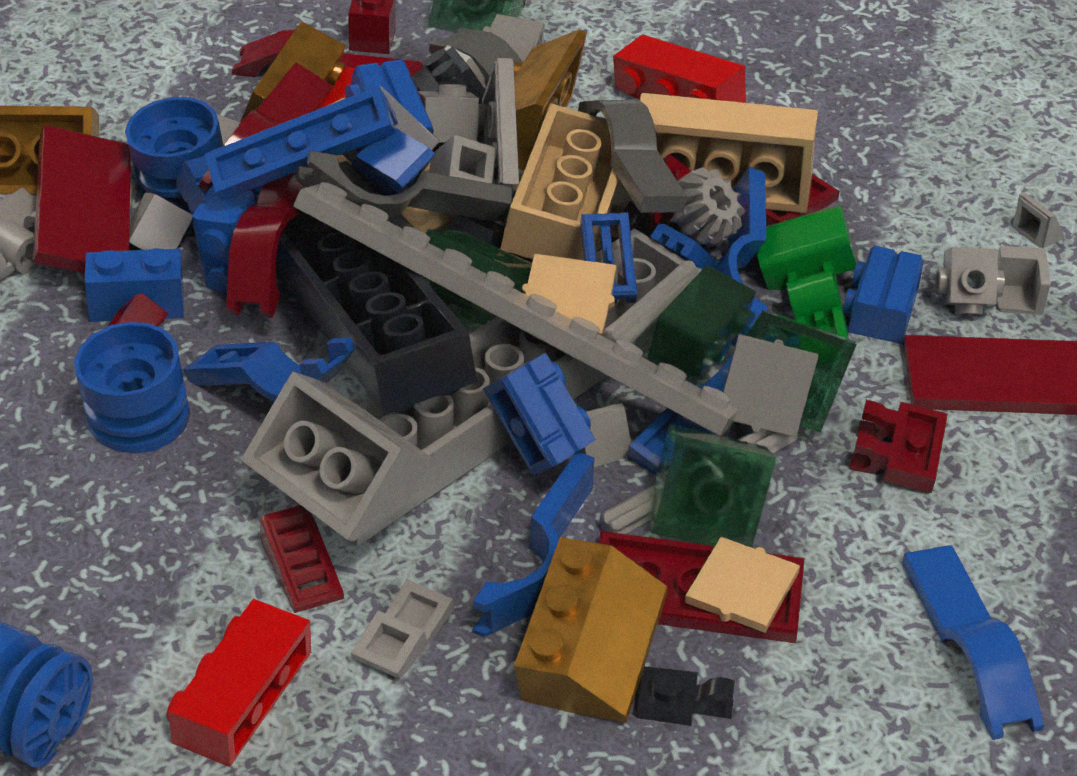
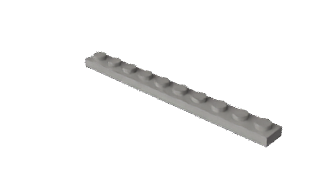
[294,182,739,436]

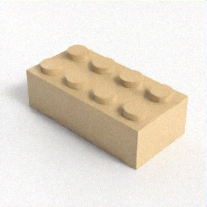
[640,93,818,213]
[500,103,620,260]

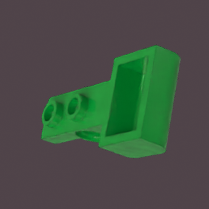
[757,205,857,361]

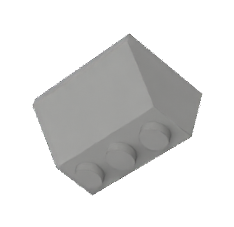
[241,371,433,541]

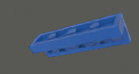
[205,86,398,201]

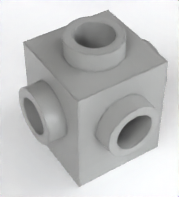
[935,247,1005,315]

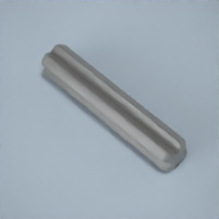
[603,260,703,344]

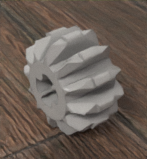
[670,167,746,248]

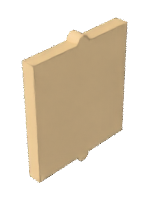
[522,254,617,336]
[685,537,800,633]

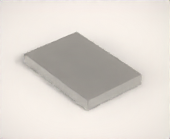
[482,58,519,222]

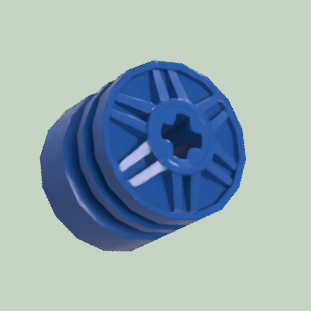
[125,97,223,213]
[74,322,190,454]
[0,622,93,767]

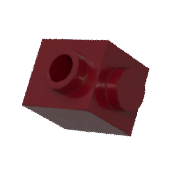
[348,0,396,54]

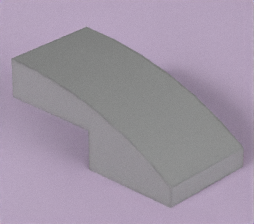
[351,579,455,679]

